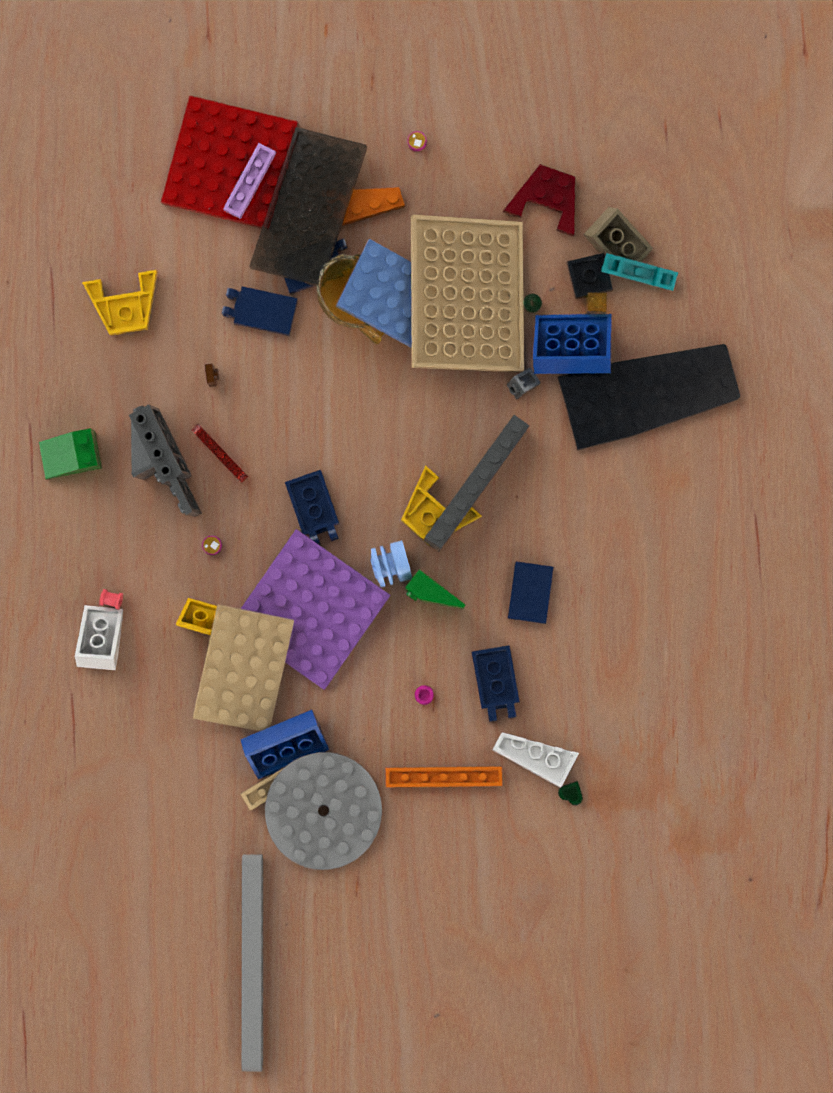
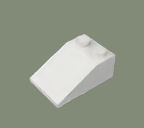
[75,605,123,670]

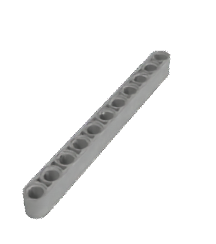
[242,854,263,1071]

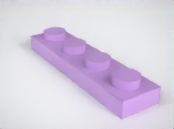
[223,143,276,219]

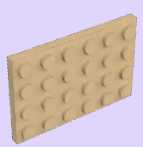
[193,604,294,731]

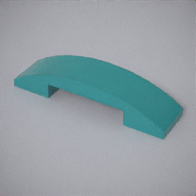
[601,253,679,291]

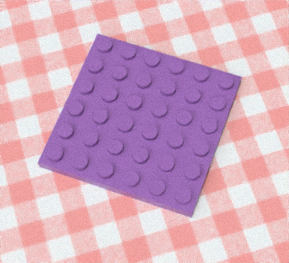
[241,529,391,690]

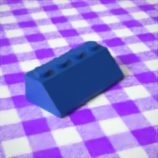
[240,710,329,779]

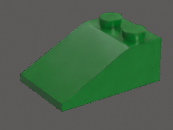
[39,428,102,479]
[405,569,466,610]

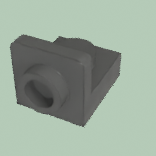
[507,368,541,399]

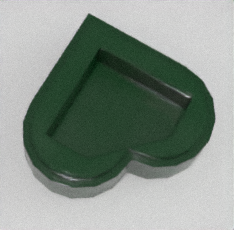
[558,781,583,805]

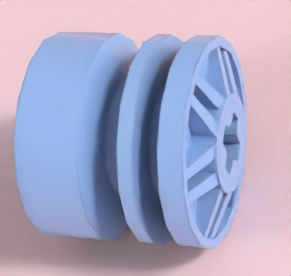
[371,540,412,588]

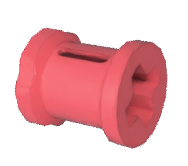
[99,589,123,610]

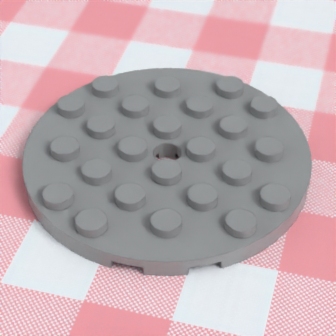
[265,752,382,870]

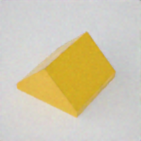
[176,598,217,635]

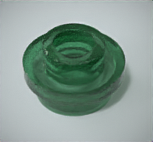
[523,293,542,313]

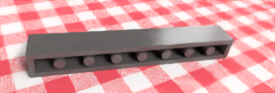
[424,415,530,552]

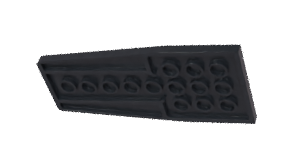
[558,344,740,451]

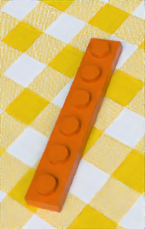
[386,766,502,787]

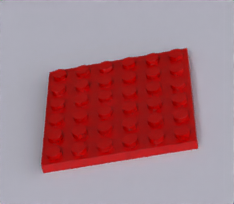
[161,95,298,230]

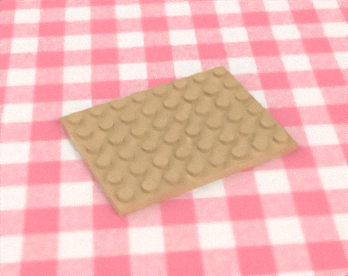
[411,215,524,372]

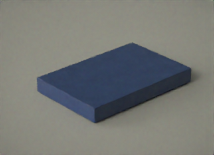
[508,561,554,624]

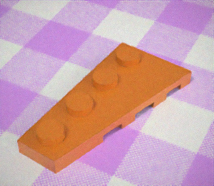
[322,187,405,228]

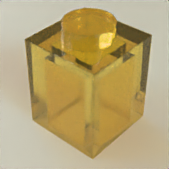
[585,293,607,314]

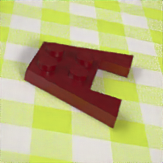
[503,164,575,237]

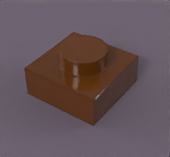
[205,363,219,386]

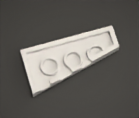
[492,732,579,788]

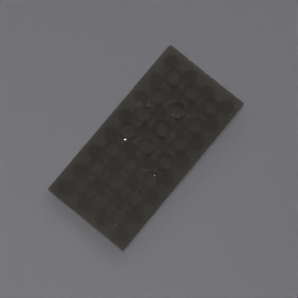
[249,127,368,287]

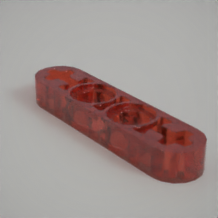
[192,424,248,483]

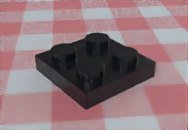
[567,253,613,299]

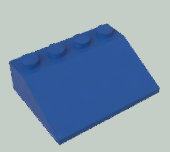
[533,314,612,374]

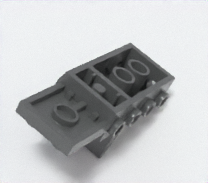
[129,405,202,517]

